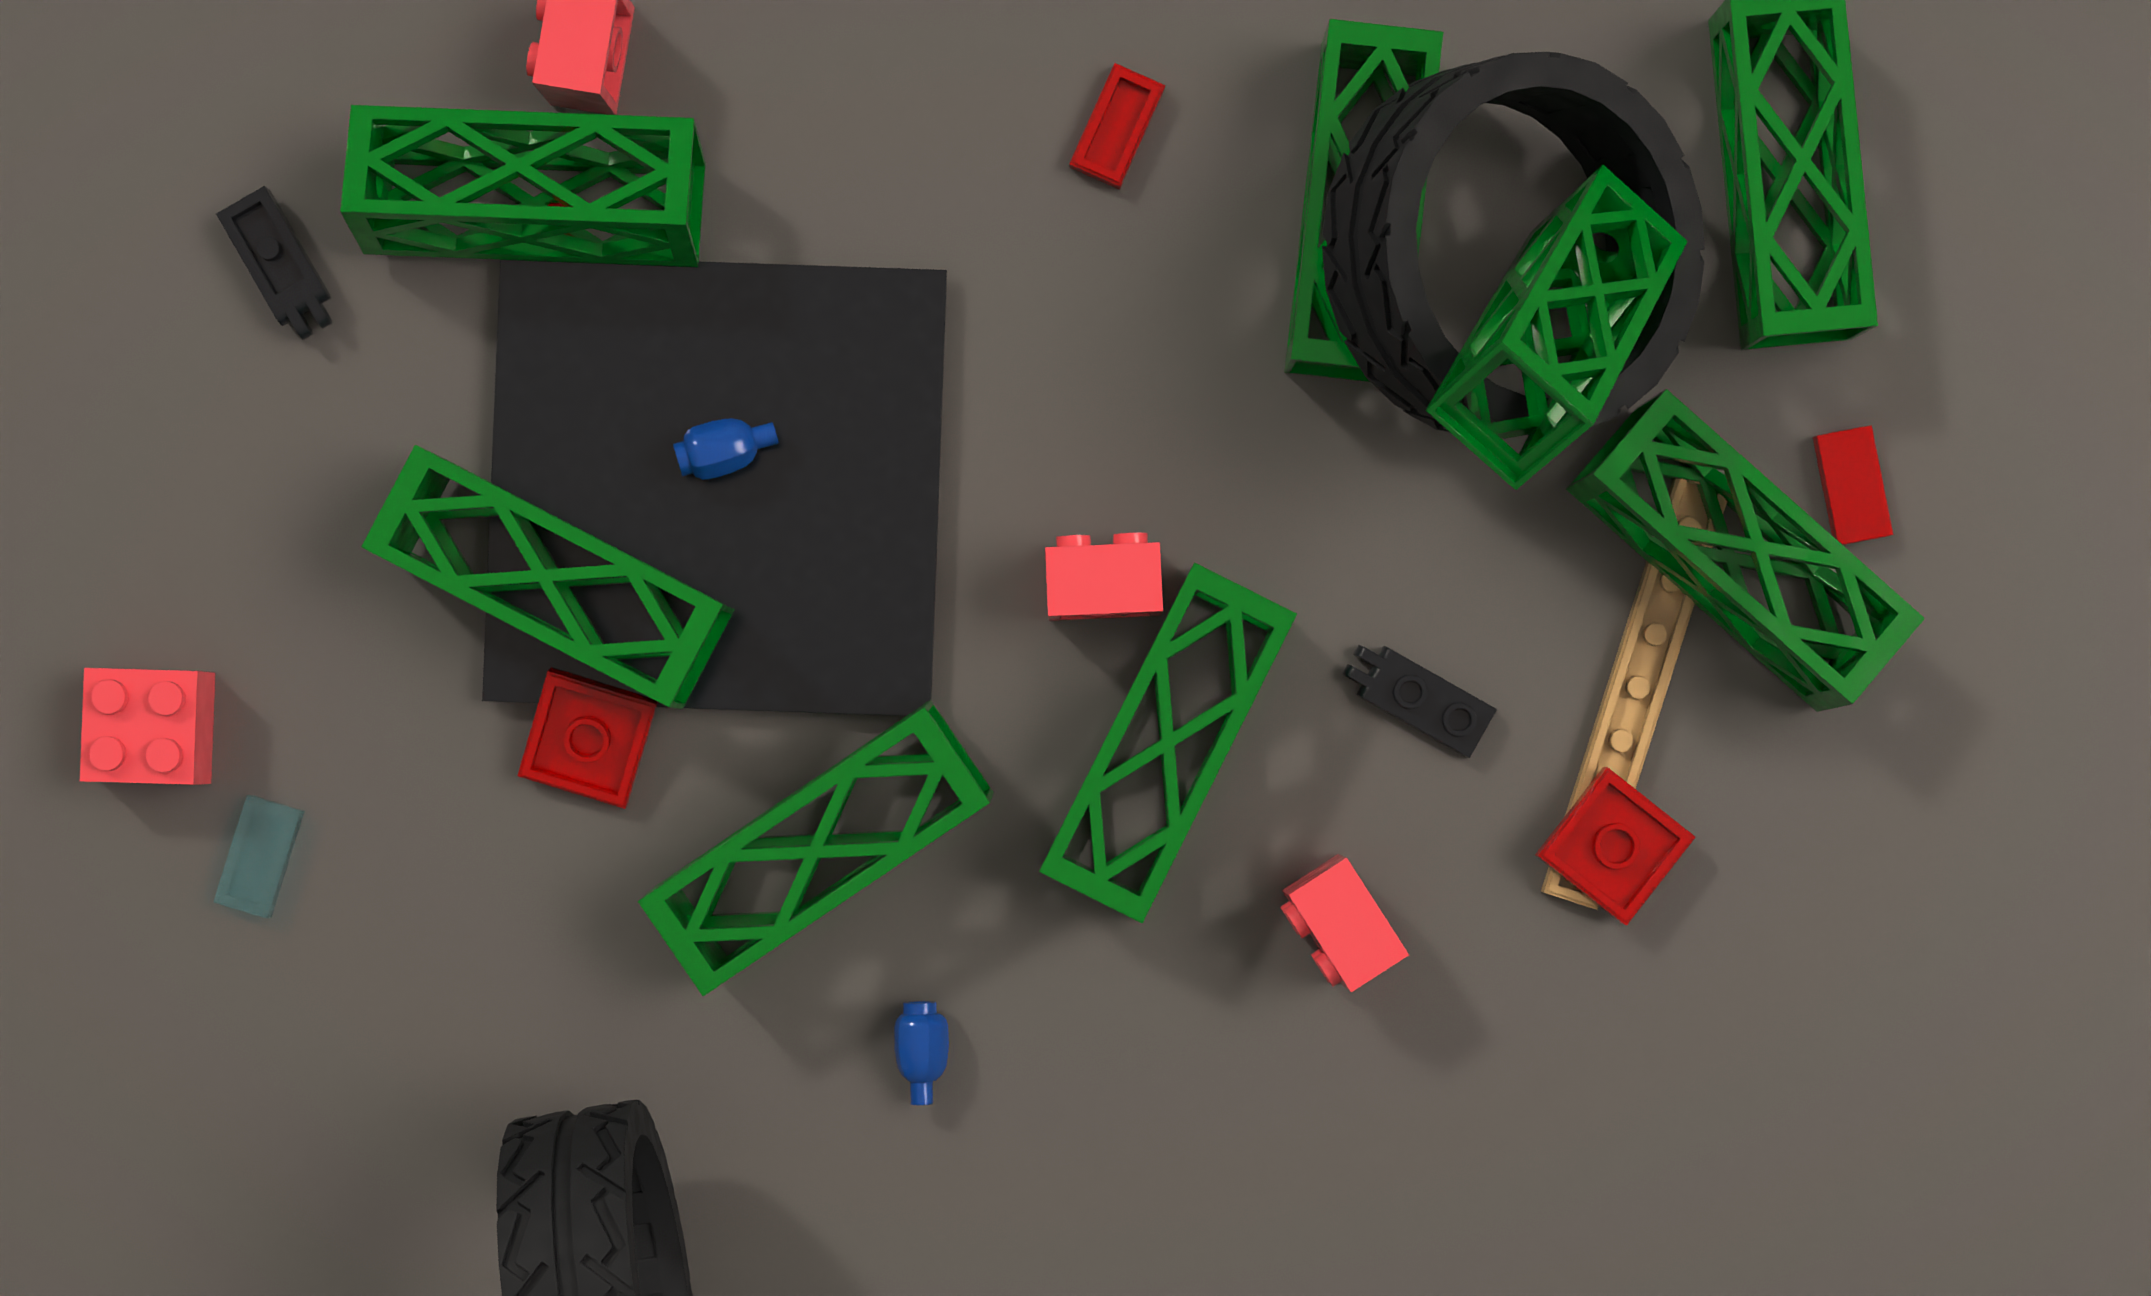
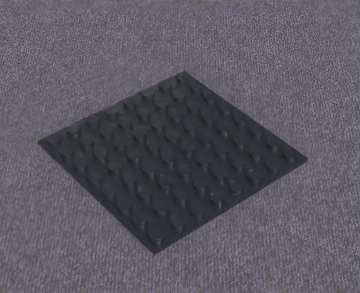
[482,260,947,716]

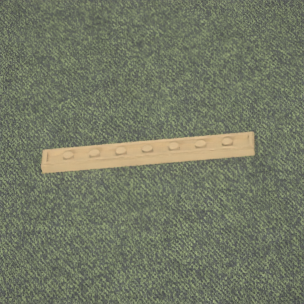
[1541,479,1727,910]

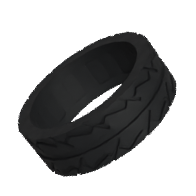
[1322,52,1705,432]
[496,1099,693,1296]

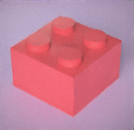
[526,0,635,115]
[1045,532,1163,621]
[80,668,215,785]
[1280,854,1409,992]

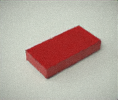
[1069,63,1166,190]
[1812,425,1894,545]

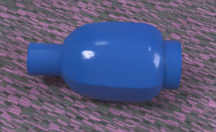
[673,418,779,480]
[894,1001,949,1105]

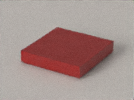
[517,667,658,809]
[1535,767,1696,926]

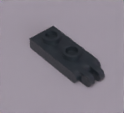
[216,186,333,340]
[1342,645,1497,758]

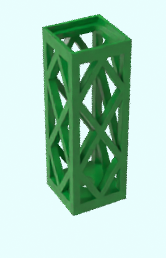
[1708,0,1878,350]
[1284,19,1443,382]
[340,105,706,267]
[1425,165,1688,490]
[1566,389,1925,712]
[361,445,735,709]
[1039,562,1297,923]
[638,700,994,996]

